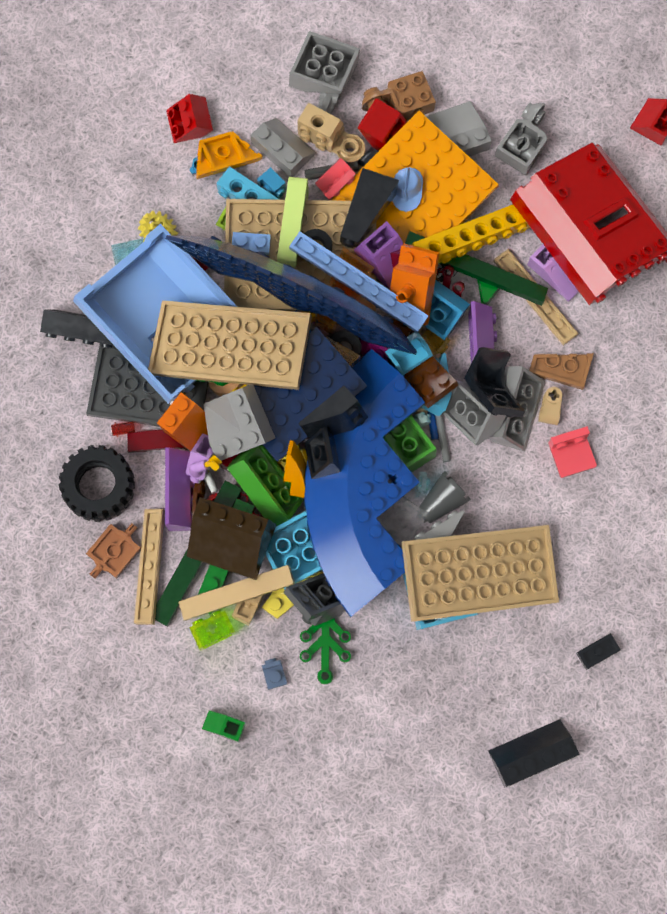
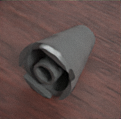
[417,471,471,523]

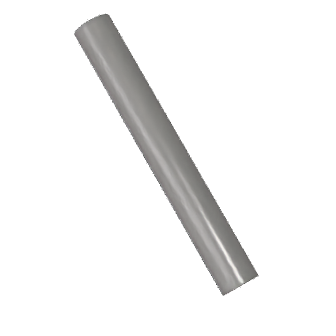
[435,414,450,463]

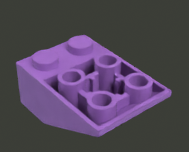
[354,221,403,290]

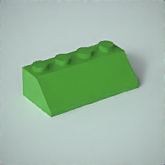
[227,444,303,526]

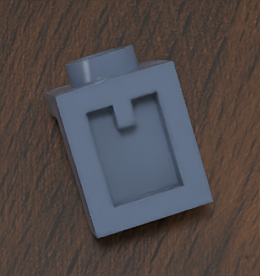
[261,658,287,690]

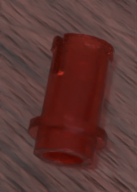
[111,421,135,437]

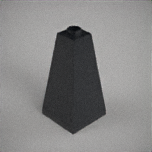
[340,168,399,248]

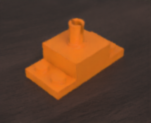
[390,243,440,326]

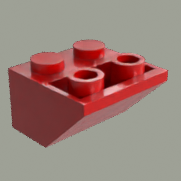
[166,94,213,143]
[357,98,407,151]
[630,98,667,146]

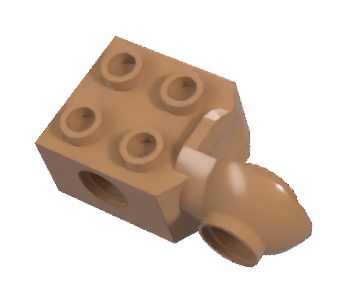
[361,71,436,121]

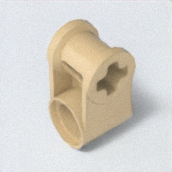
[538,387,562,425]

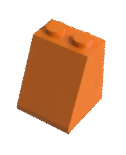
[157,392,208,452]

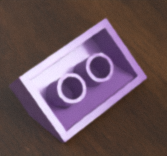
[468,301,497,363]

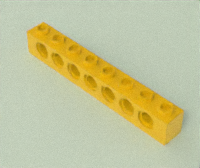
[412,205,530,264]

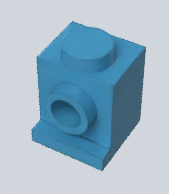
[257,167,286,198]

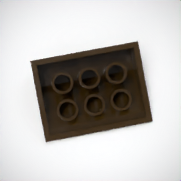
[187,497,276,580]

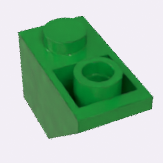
[202,710,246,743]

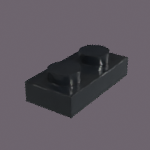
[576,633,621,670]

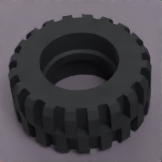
[59,445,135,522]

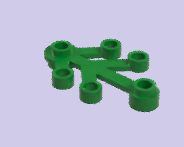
[300,618,351,685]

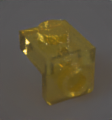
[421,328,451,355]

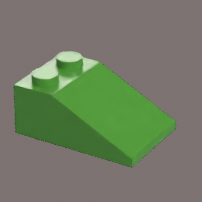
[383,415,437,472]

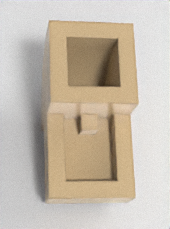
[231,594,265,626]

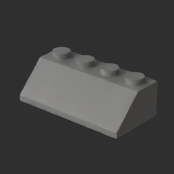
[488,366,545,452]

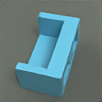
[385,332,433,375]

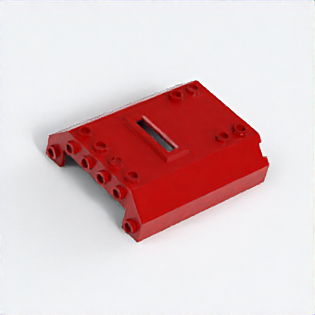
[510,142,667,306]

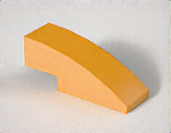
[284,440,306,498]

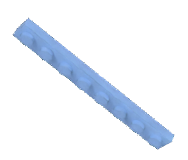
[289,232,428,333]

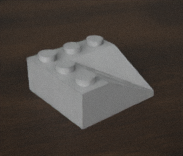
[289,31,360,94]
[203,383,275,461]

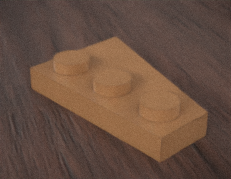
[529,353,594,390]

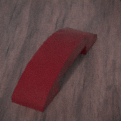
[127,430,188,453]

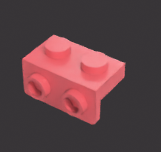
[315,158,356,200]

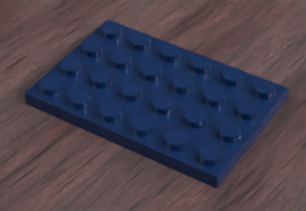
[254,327,367,462]

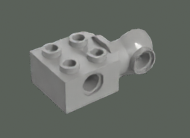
[495,103,548,176]

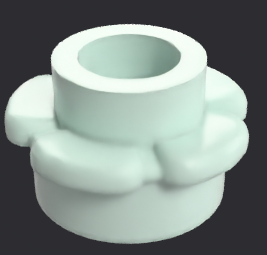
[414,412,431,428]

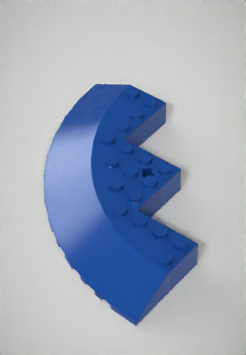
[304,349,425,617]

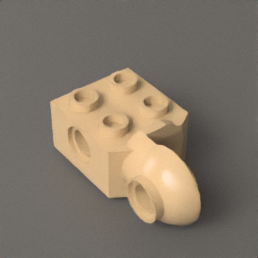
[297,103,365,163]

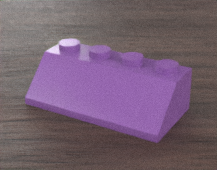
[165,448,195,531]

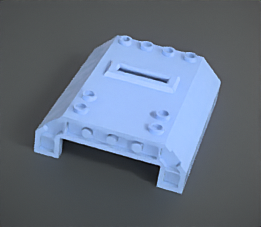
[73,223,237,404]

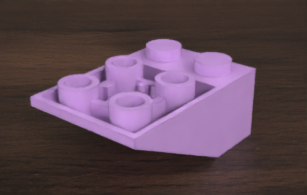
[527,245,579,302]

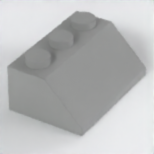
[250,118,316,177]
[442,381,506,445]

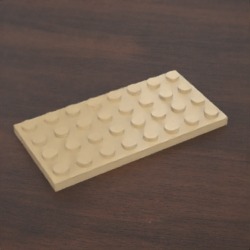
[148,300,312,390]
[401,525,559,622]

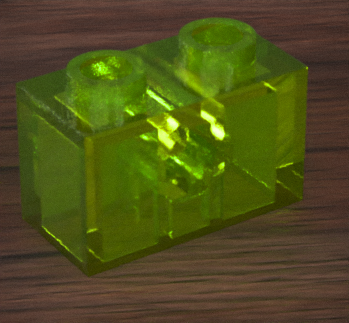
[189,610,236,651]

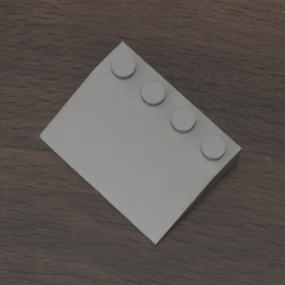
[426,101,492,157]

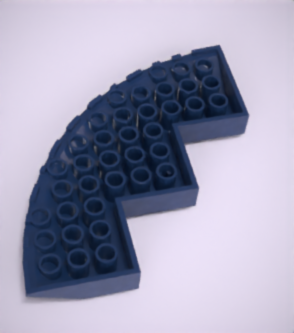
[165,235,417,355]

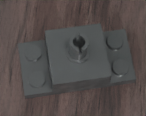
[283,573,345,626]

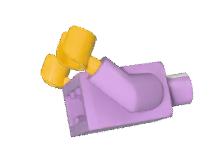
[186,433,222,483]

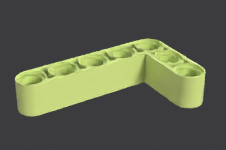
[277,176,309,268]

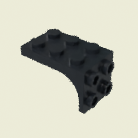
[464,347,525,418]

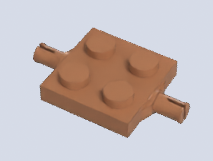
[86,523,141,579]

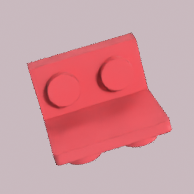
[548,426,597,478]

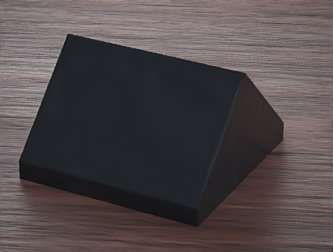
[304,427,341,479]

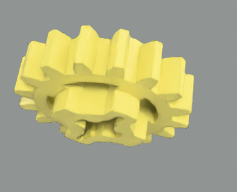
[138,211,178,242]

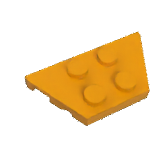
[196,131,263,179]

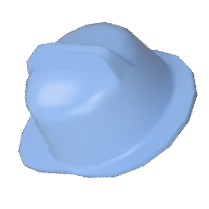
[392,167,423,212]

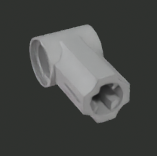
[317,93,342,114]

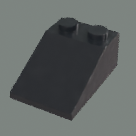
[298,386,368,438]

